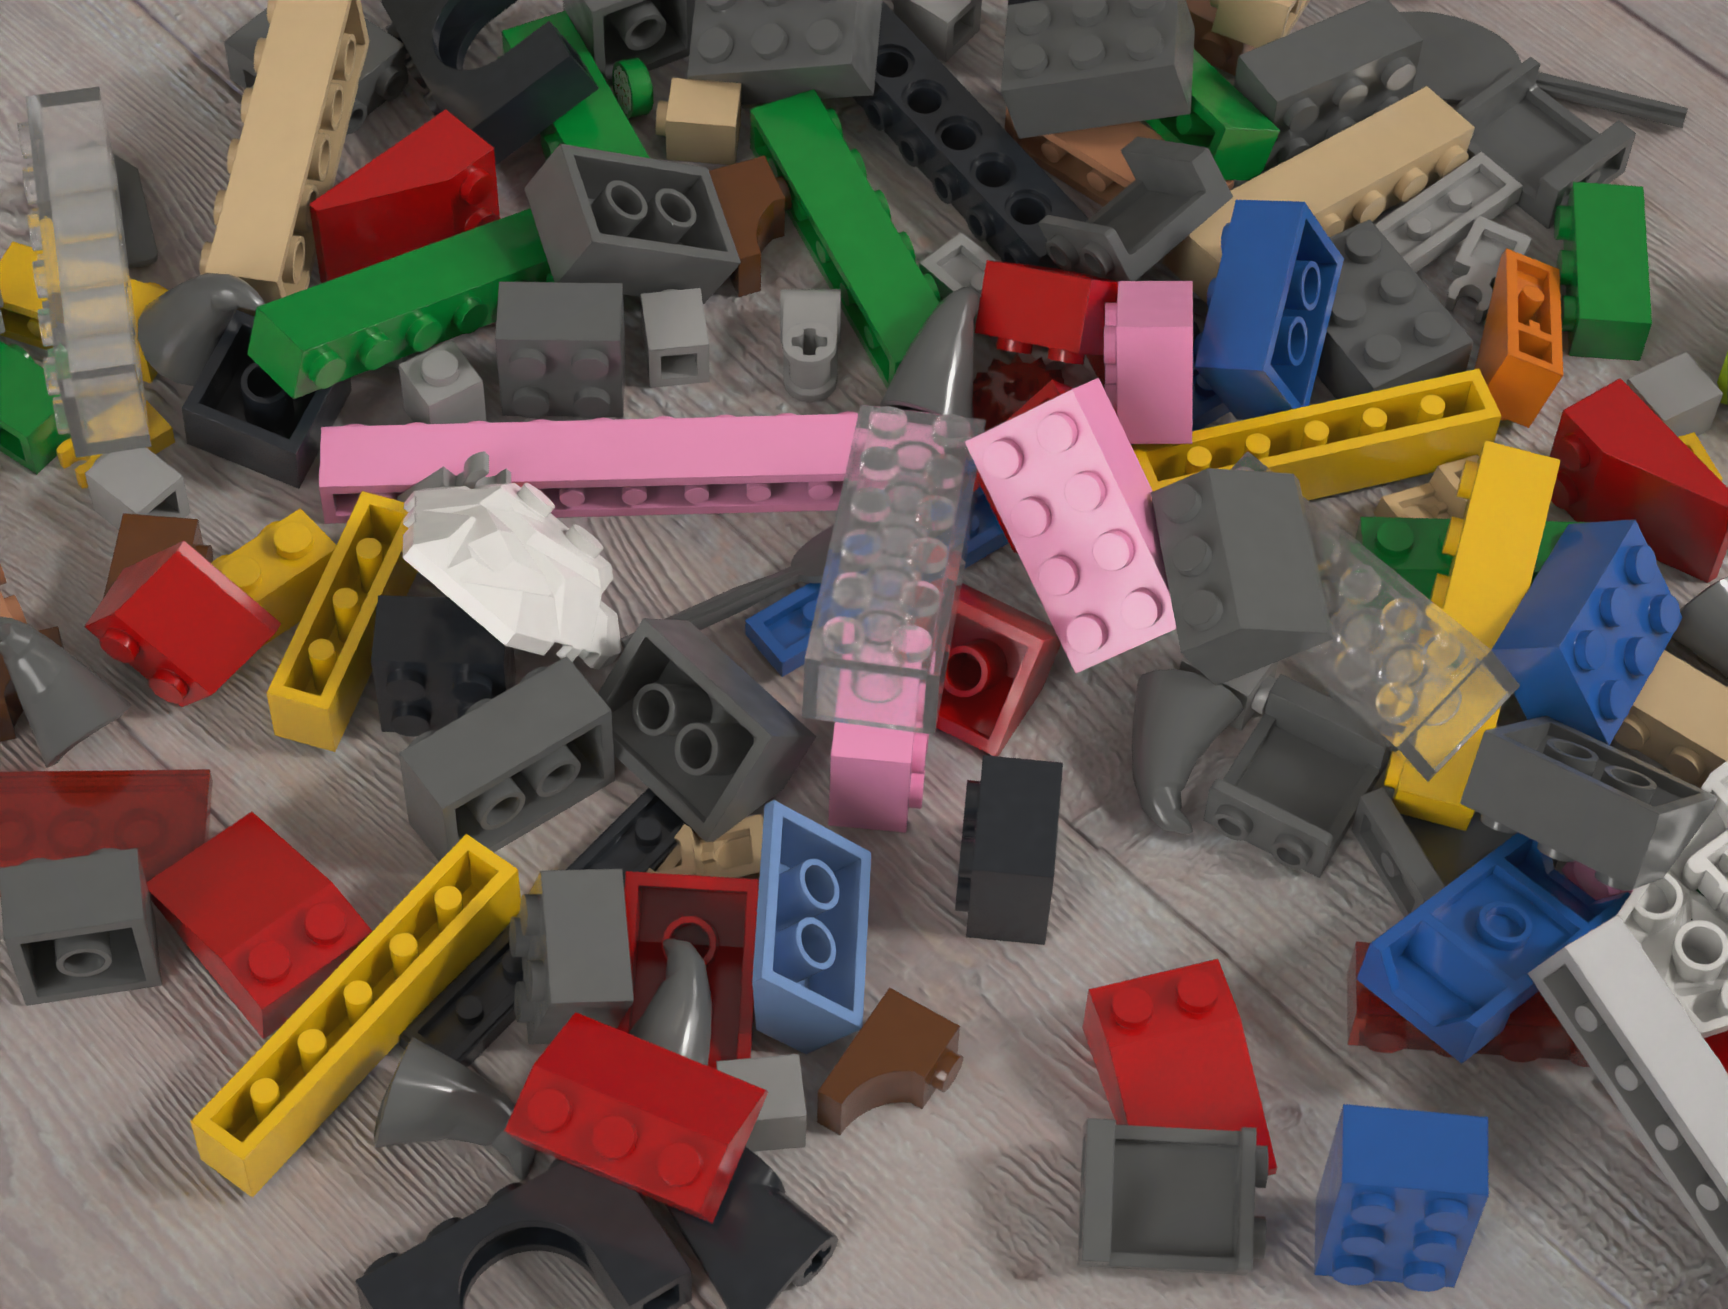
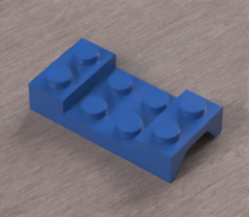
[1357,832,1630,1064]

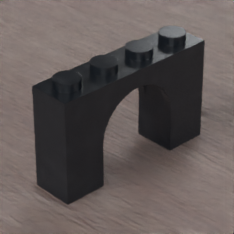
[381,0,599,166]
[355,1158,692,1309]

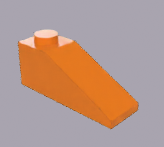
[1474,248,1563,428]

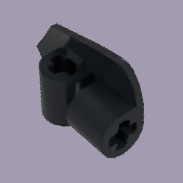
[664,1146,838,1309]

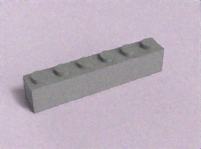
[1527,914,1728,1269]

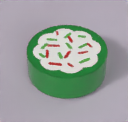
[612,58,654,119]

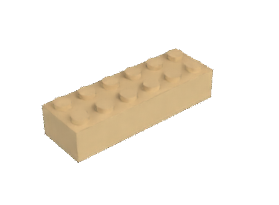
[199,0,370,317]

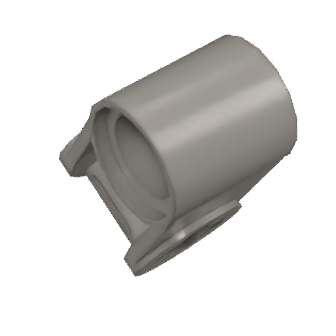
[780,289,841,402]

